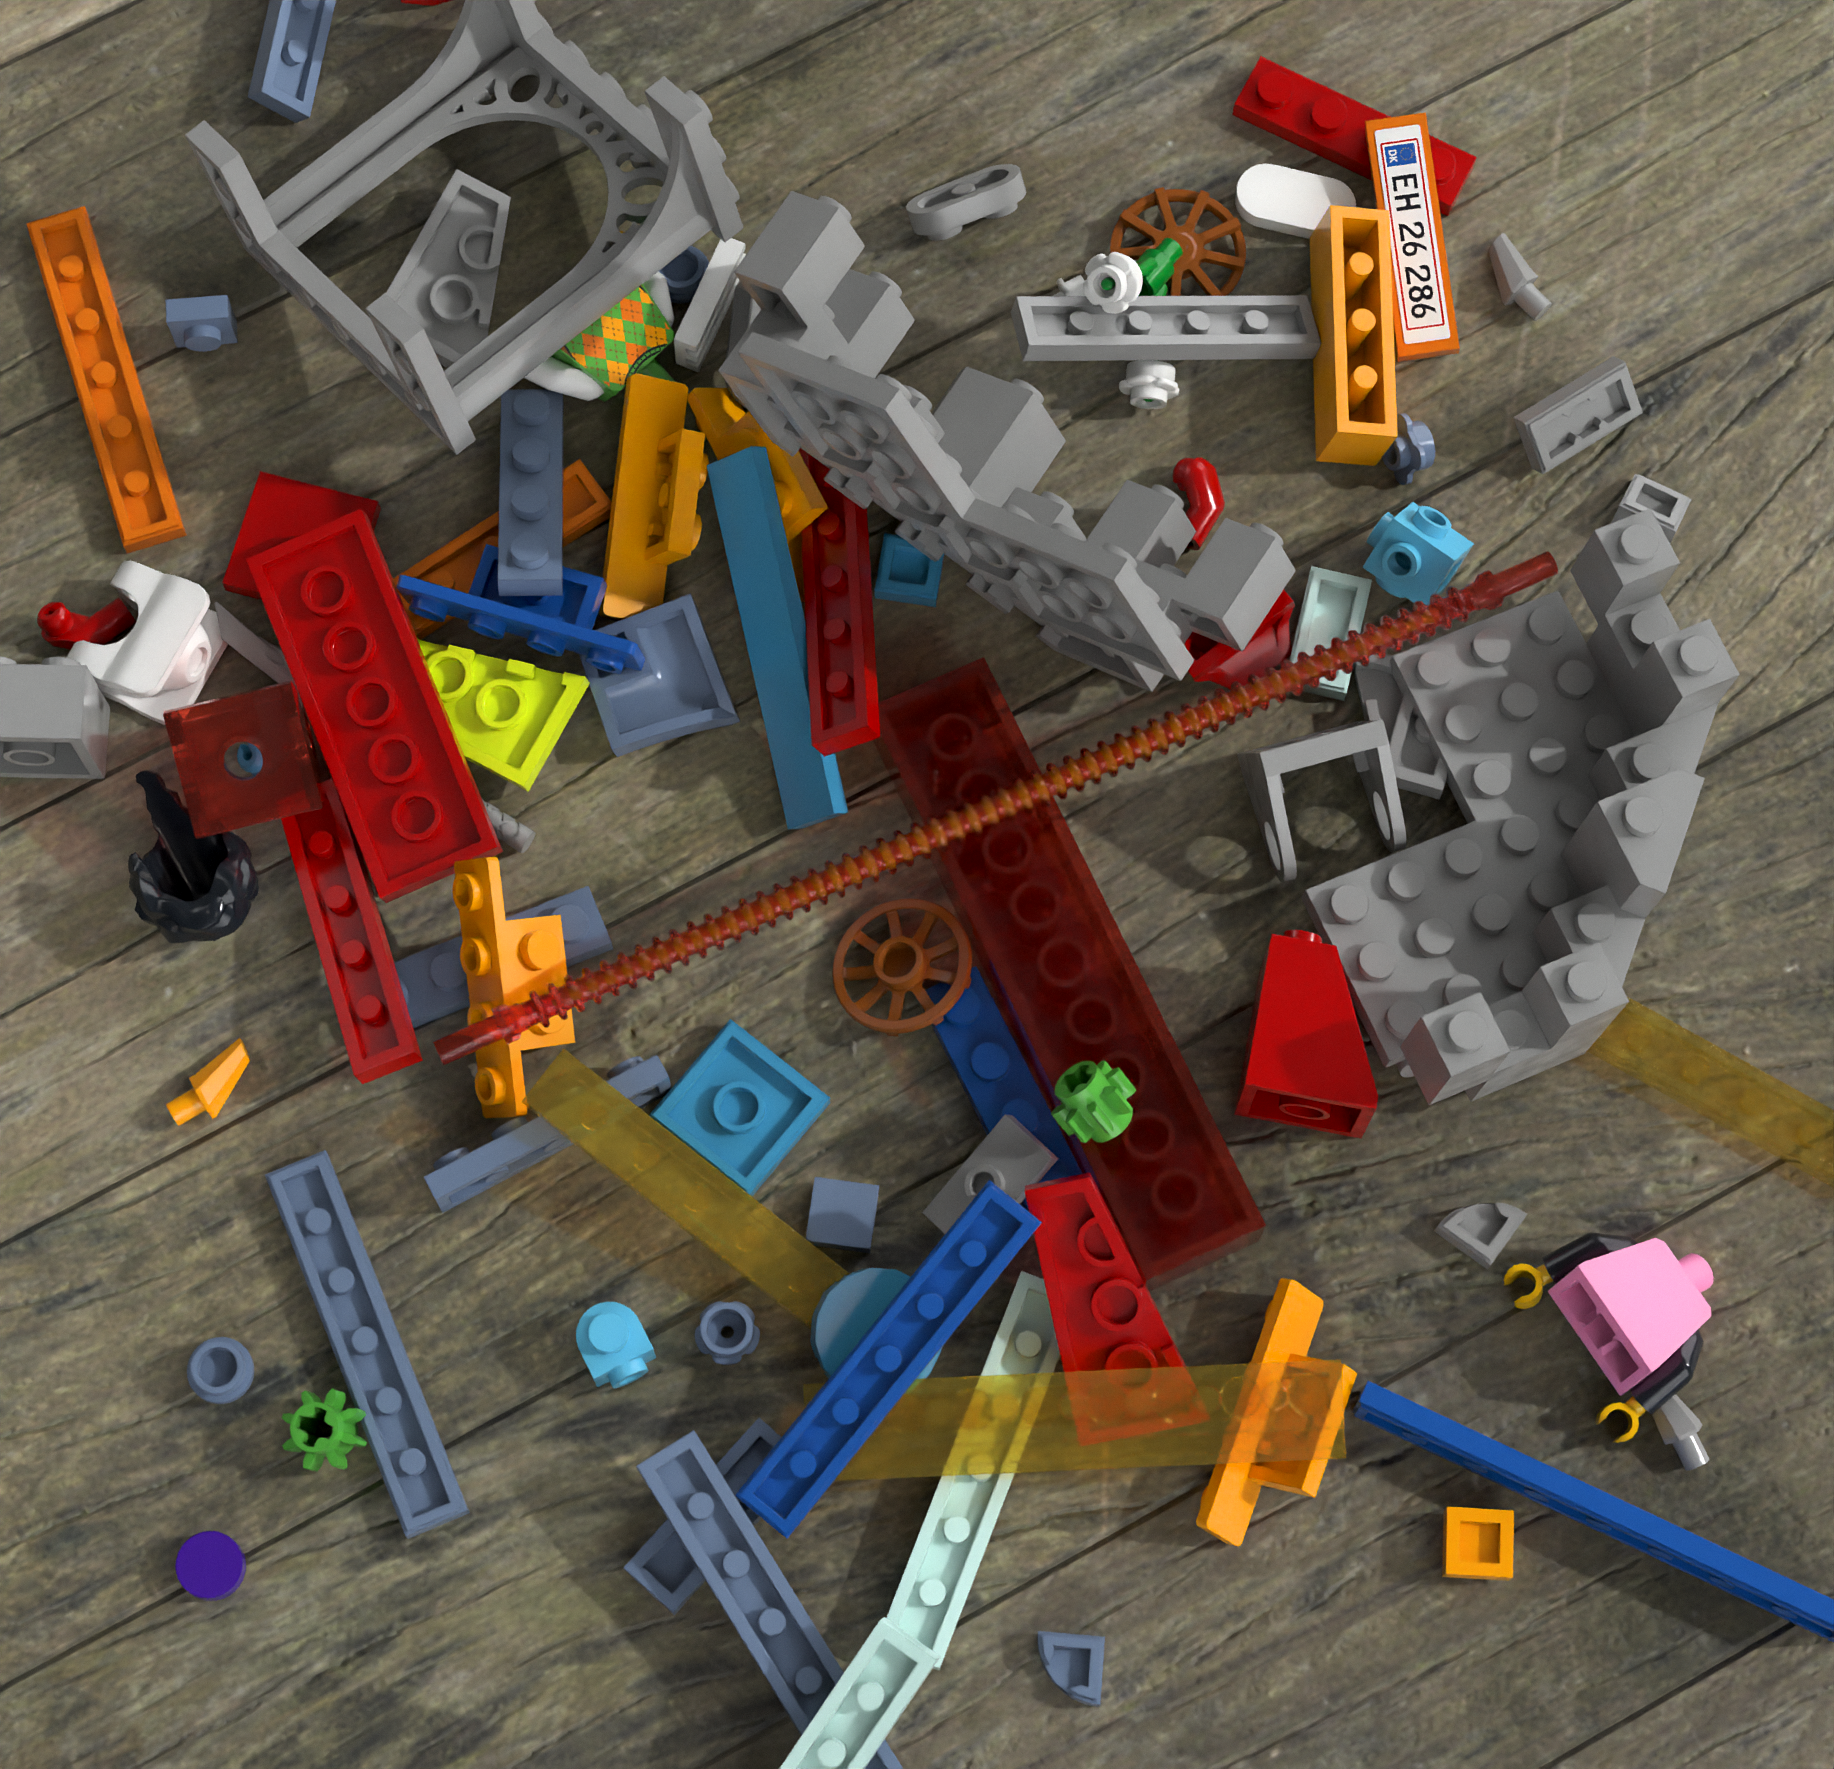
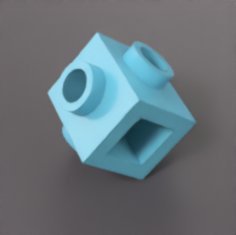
[1363,502,1474,610]

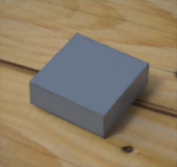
[805,1177,879,1253]

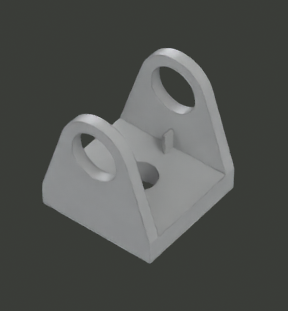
[1237,719,1406,882]

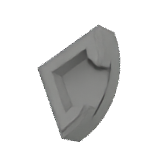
[1434,1203,1527,1270]

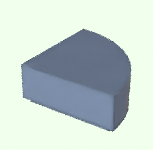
[1037,1631,1105,1707]

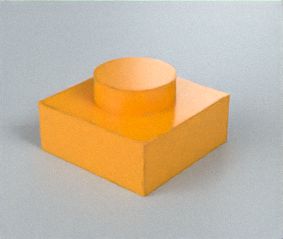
[1442,1506,1514,1581]

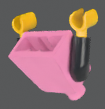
[1504,1233,1714,1443]

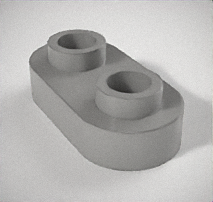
[906,164,1026,241]

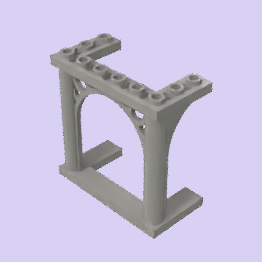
[185,0,744,455]

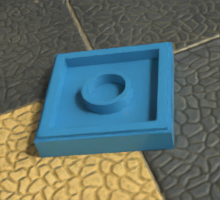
[648,1019,830,1201]

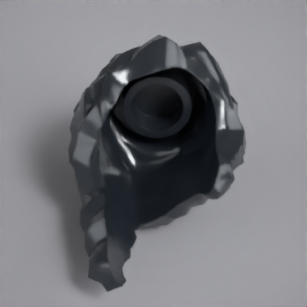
[128,770,259,943]

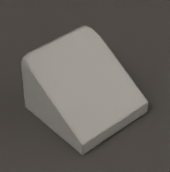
[1611,474,1691,543]

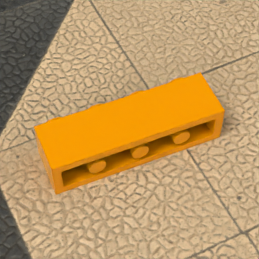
[1309,205,1397,466]

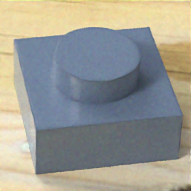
[166,295,238,352]

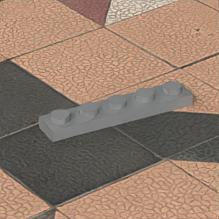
[1011,295,1321,361]

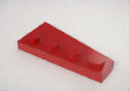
[1024,1172,1211,1447]

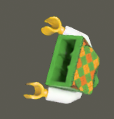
[524,231,676,402]

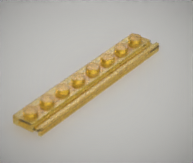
[803,1359,1346,1481]

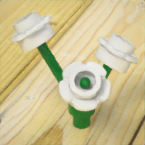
[1053,238,1183,409]

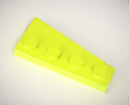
[417,639,590,792]

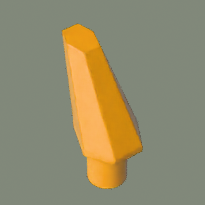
[166,1038,250,1126]

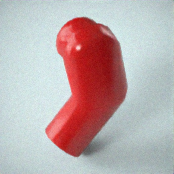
[1172,457,1225,550]
[37,597,136,650]

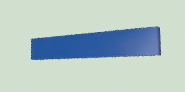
[735,1180,1042,1539]

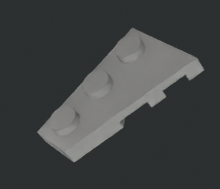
[386,169,511,368]

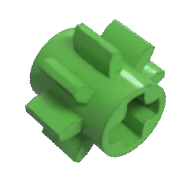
[1051,1060,1136,1143]
[282,1389,367,1472]

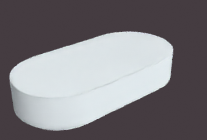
[1235,164,1356,239]

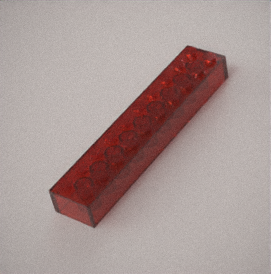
[873,657,1266,1292]

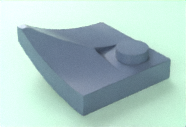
[579,593,741,757]

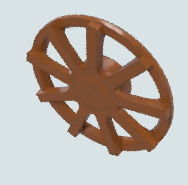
[1110,187,1246,296]
[832,898,972,1037]

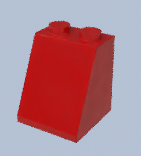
[1234,930,1378,1139]

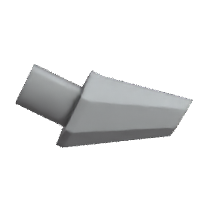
[1488,232,1552,321]
[1652,1394,1709,1471]

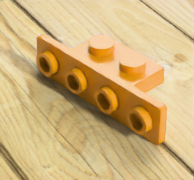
[599,373,709,621]
[687,388,828,602]
[452,856,575,1118]
[1196,1278,1357,1546]

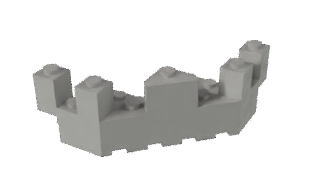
[718,191,1296,692]
[1301,508,1740,1105]

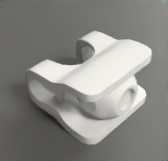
[66,560,228,726]

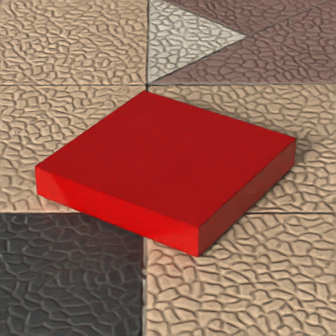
[222,471,381,600]

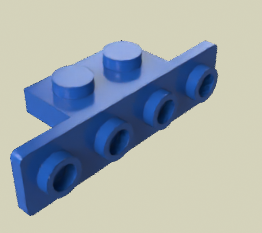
[396,544,645,674]

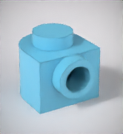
[576,1302,656,1388]

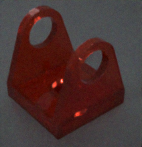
[163,681,324,839]

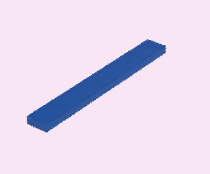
[1351,1381,1834,1642]

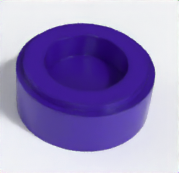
[175,1531,246,1601]

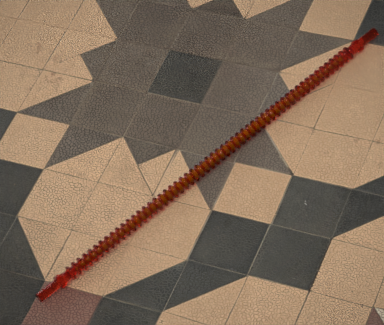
[433,551,1558,1066]

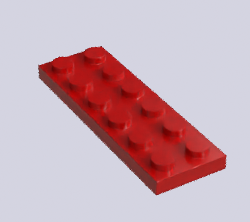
[246,508,503,903]

